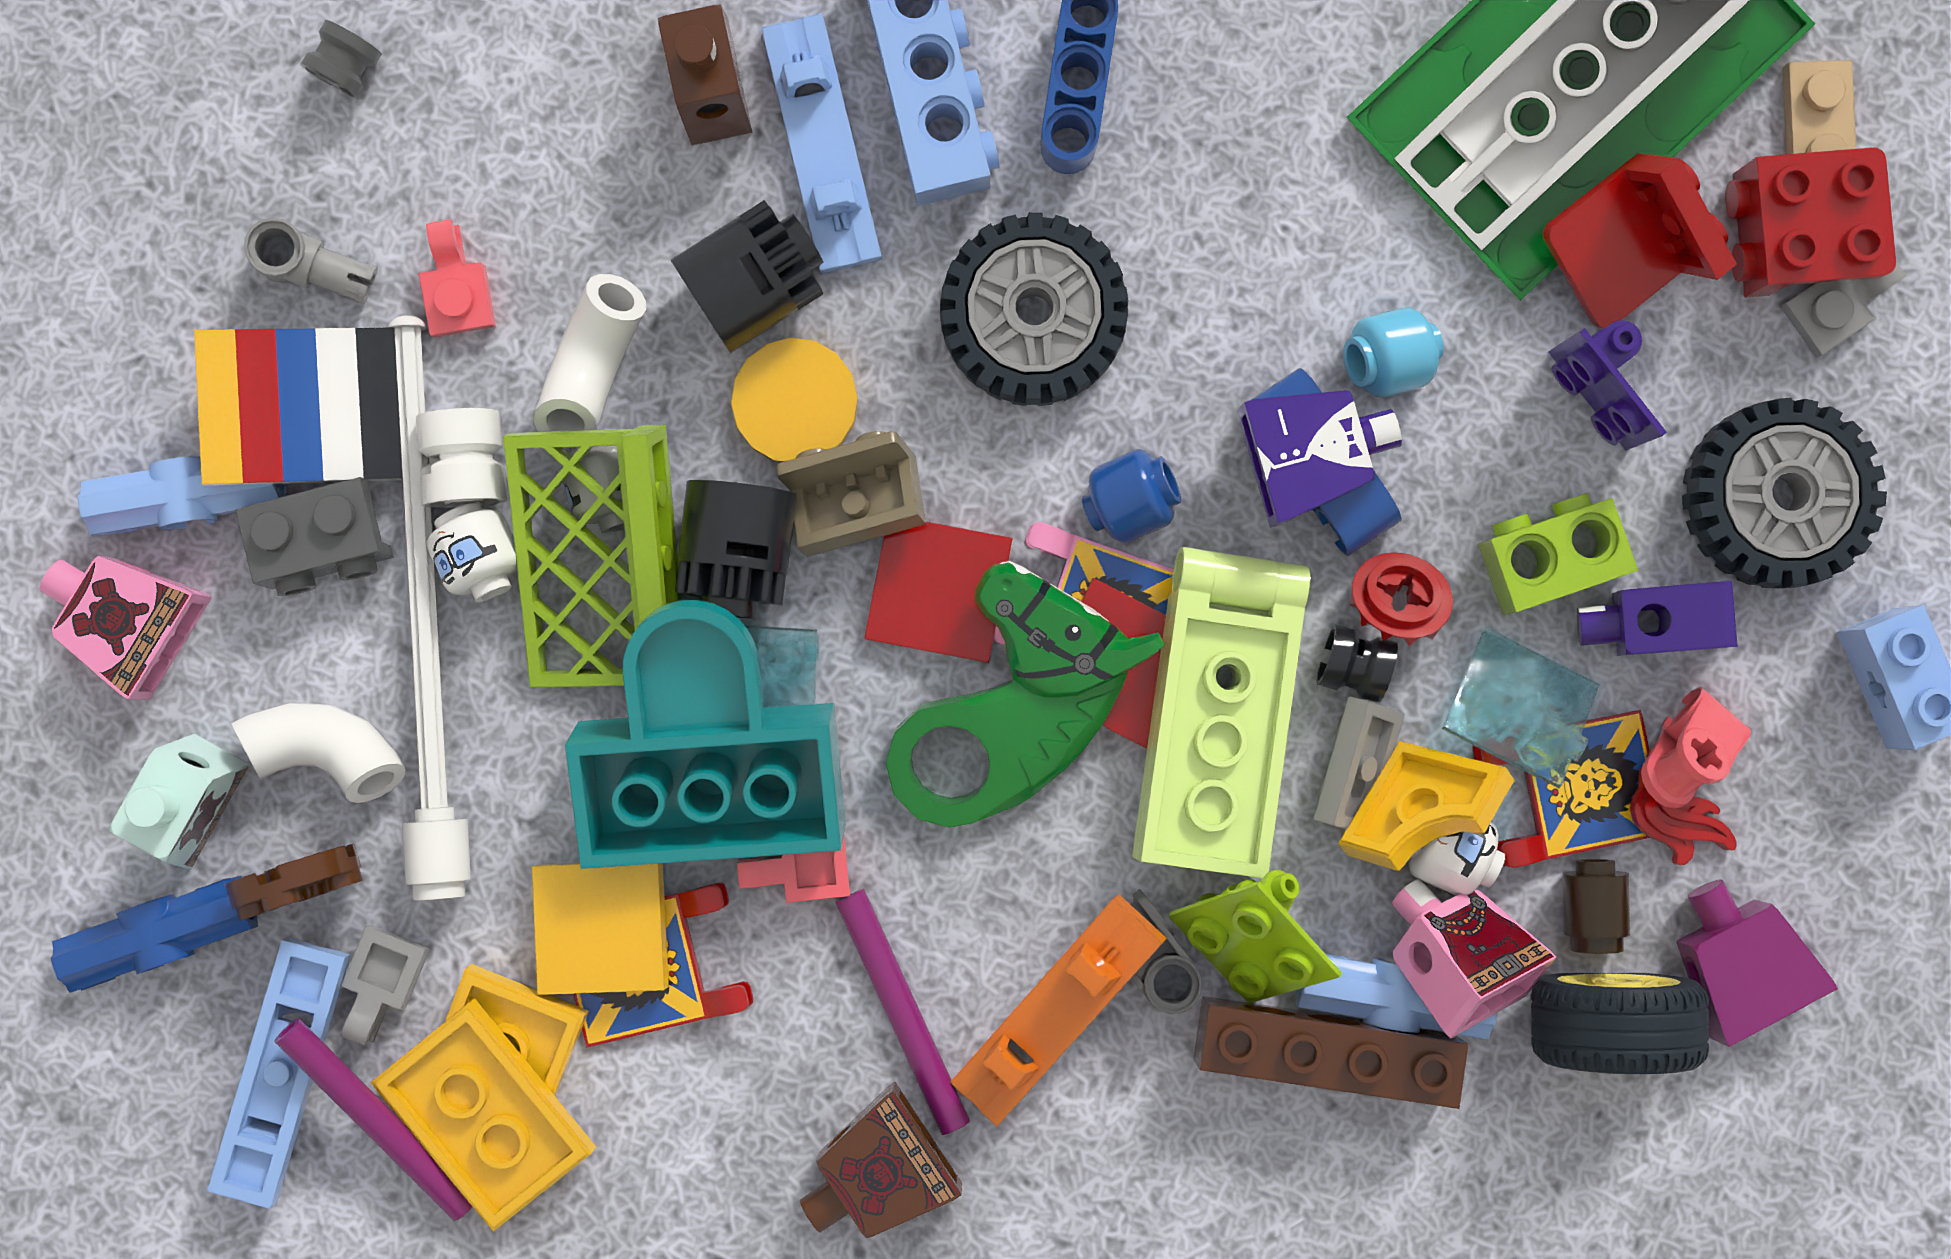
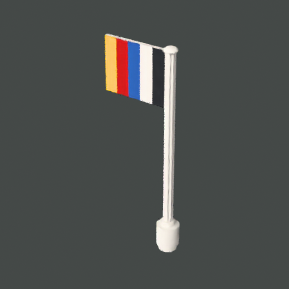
[194,315,471,900]

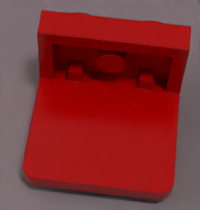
[1725,147,1896,298]
[1543,153,1737,329]

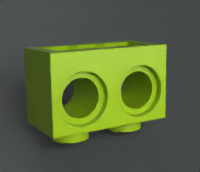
[1478,493,1638,615]

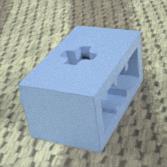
[1837,605,1951,750]

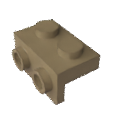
[776,431,926,557]

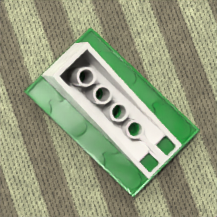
[1346,0,1816,301]

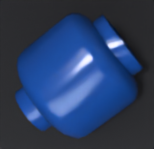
[1082,449,1182,543]

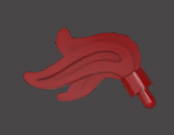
[1630,750,1737,865]

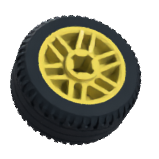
[1531,973,1709,1074]

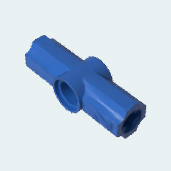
[50,876,259,993]

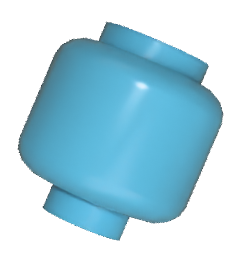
[1343,307,1444,397]

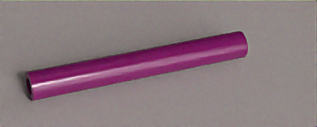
[835,888,970,1135]
[274,1018,472,1221]

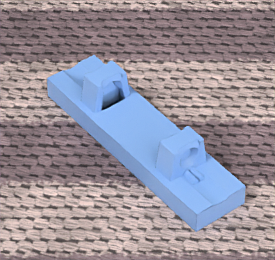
[761,13,882,274]
[207,937,351,1209]

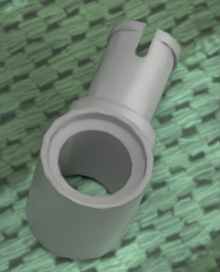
[244,217,378,305]

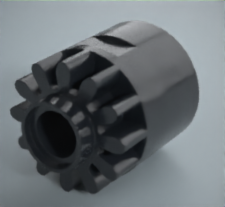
[670,200,824,354]
[675,480,797,619]

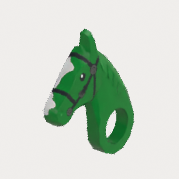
[886,561,1165,828]

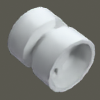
[416,408,507,508]

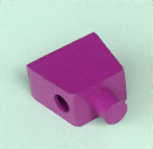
[1676,879,1838,1047]

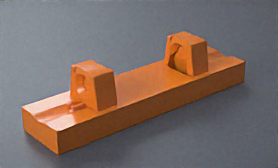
[950,894,1167,1127]

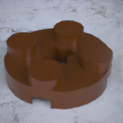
[224,843,363,921]

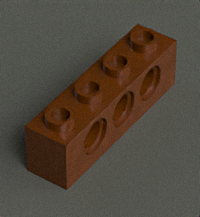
[1193,996,1469,1109]

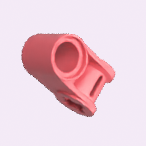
[1641,687,1751,809]

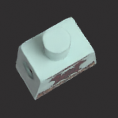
[109,734,250,870]

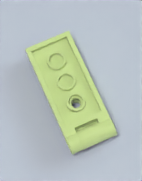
[1132,547,1310,878]

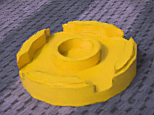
[731,337,858,463]

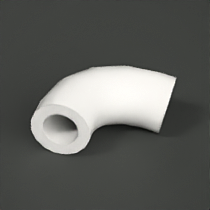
[534,274,646,432]
[231,702,405,803]

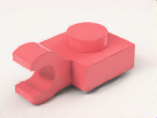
[418,219,496,338]
[737,837,850,903]

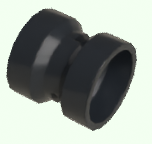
[1316,624,1398,703]

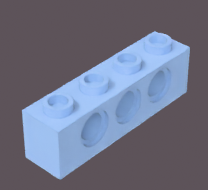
[867,0,1000,206]

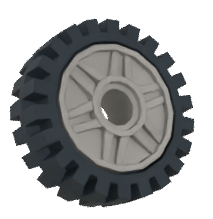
[940,212,1128,406]
[1682,398,1887,589]

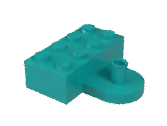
[565,600,846,869]

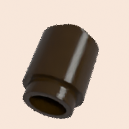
[1562,859,1630,954]

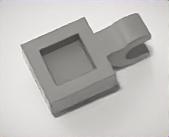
[1780,261,1907,357]
[340,925,431,1046]

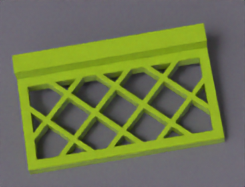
[503,424,682,687]

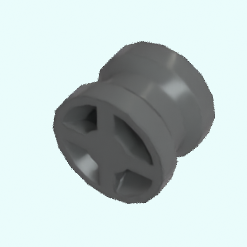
[300,20,382,99]

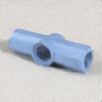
[77,456,287,537]
[1295,953,1497,1039]

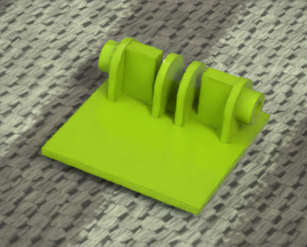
[1168,870,1342,1003]

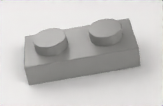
[1313,696,1405,829]

